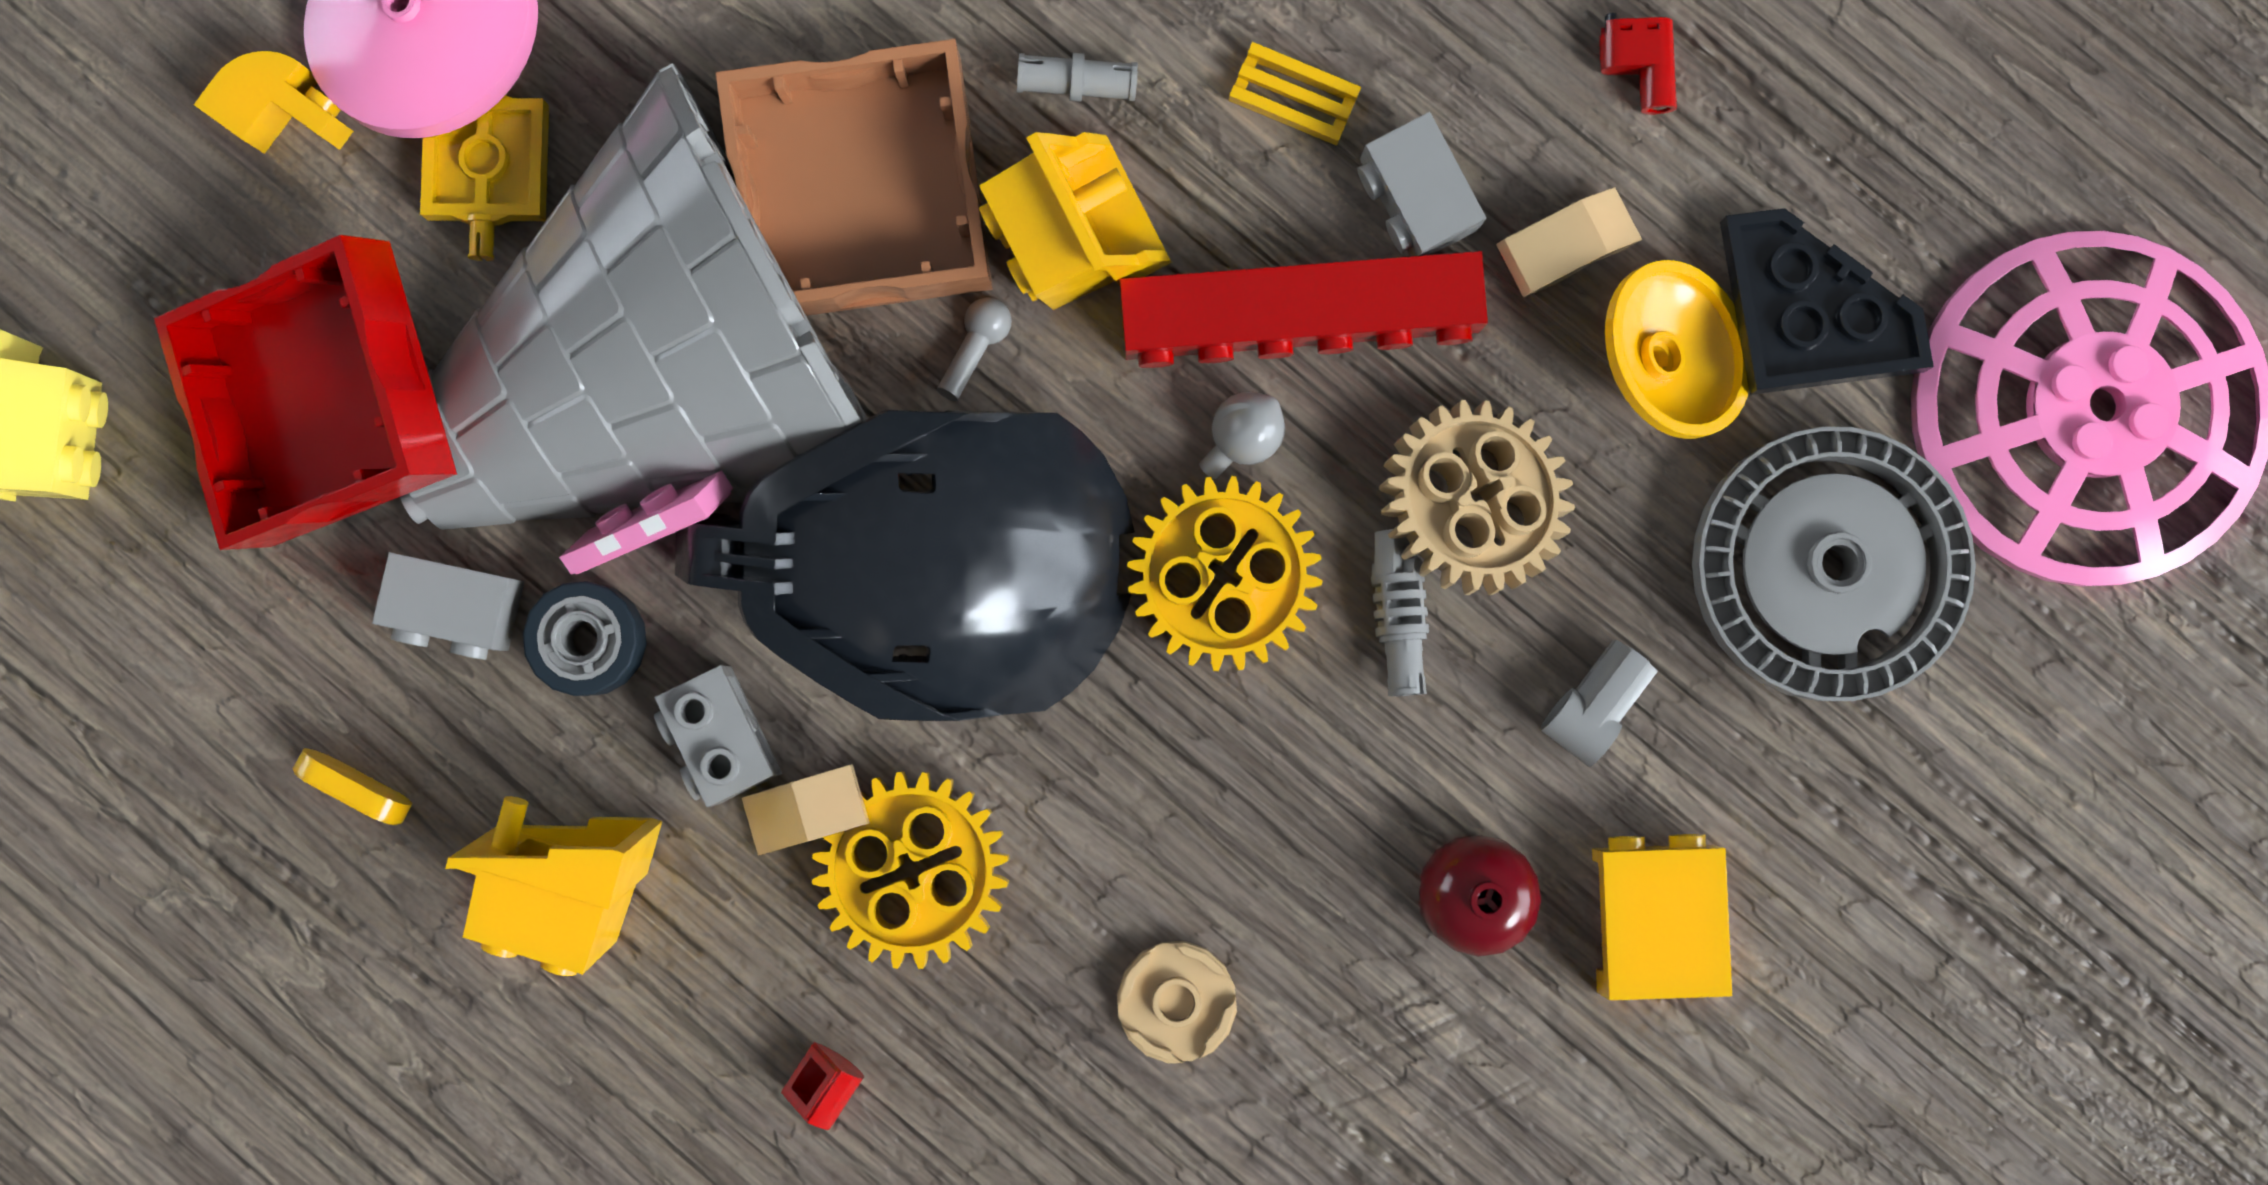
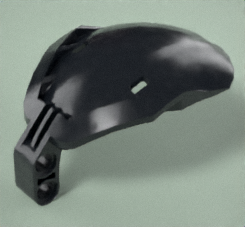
[675,409,1135,721]

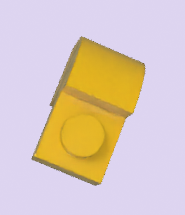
[193,51,354,154]

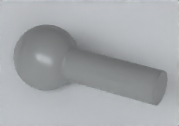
[936,297,1012,401]

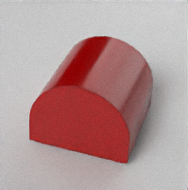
[781,1042,864,1130]

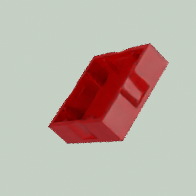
[154,235,457,550]

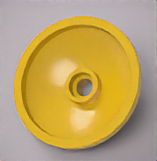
[1605,260,1749,439]

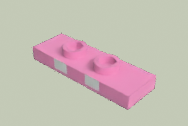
[559,470,733,575]

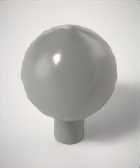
[1199,392,1285,479]

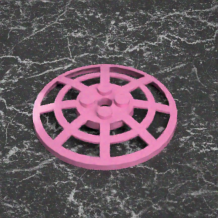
[1910,231,2268,587]

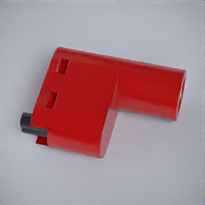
[1599,13,1677,115]

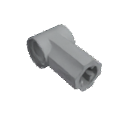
[1540,640,1658,767]

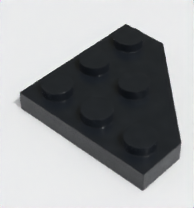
[1720,208,1934,395]

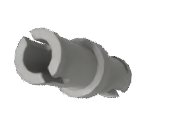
[1017,53,1138,102]

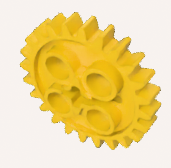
[1127,476,1323,672]
[812,771,1010,969]

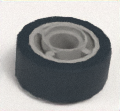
[523,581,647,696]

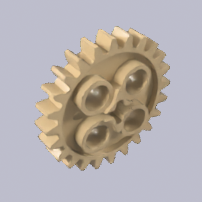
[1379,400,1575,595]

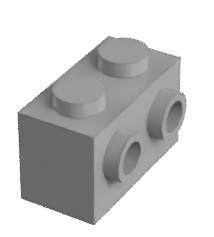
[1357,112,1486,256]
[372,552,525,660]
[654,665,782,807]

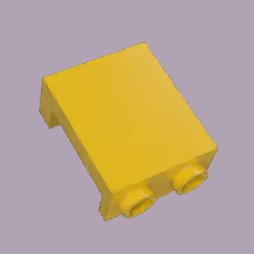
[1592,834,1732,1000]

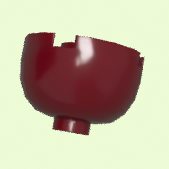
[1419,835,1541,957]

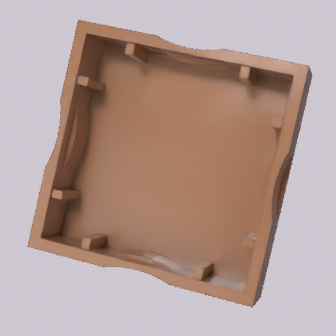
[715,39,993,316]

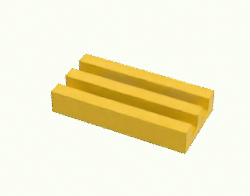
[1228,42,1361,146]

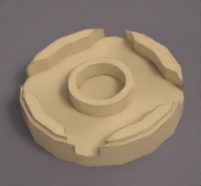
[1117,941,1237,1064]

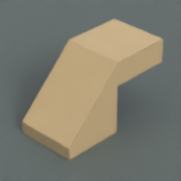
[1496,187,1642,297]
[742,764,870,856]

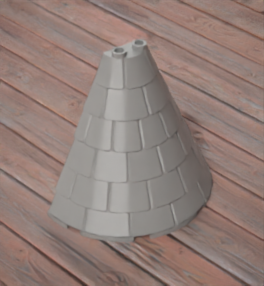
[400,63,903,530]

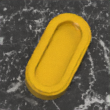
[292,748,412,825]

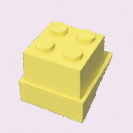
[0,329,108,502]

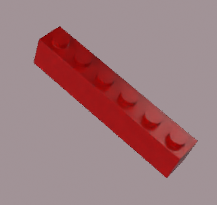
[1120,251,1488,368]

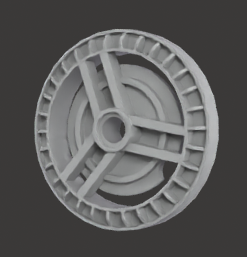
[1692,427,1976,701]

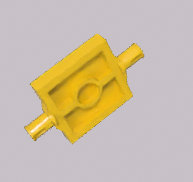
[420,95,549,261]

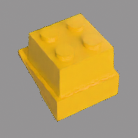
[979,132,1172,310]
[445,796,662,976]

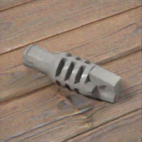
[1371,529,1429,697]

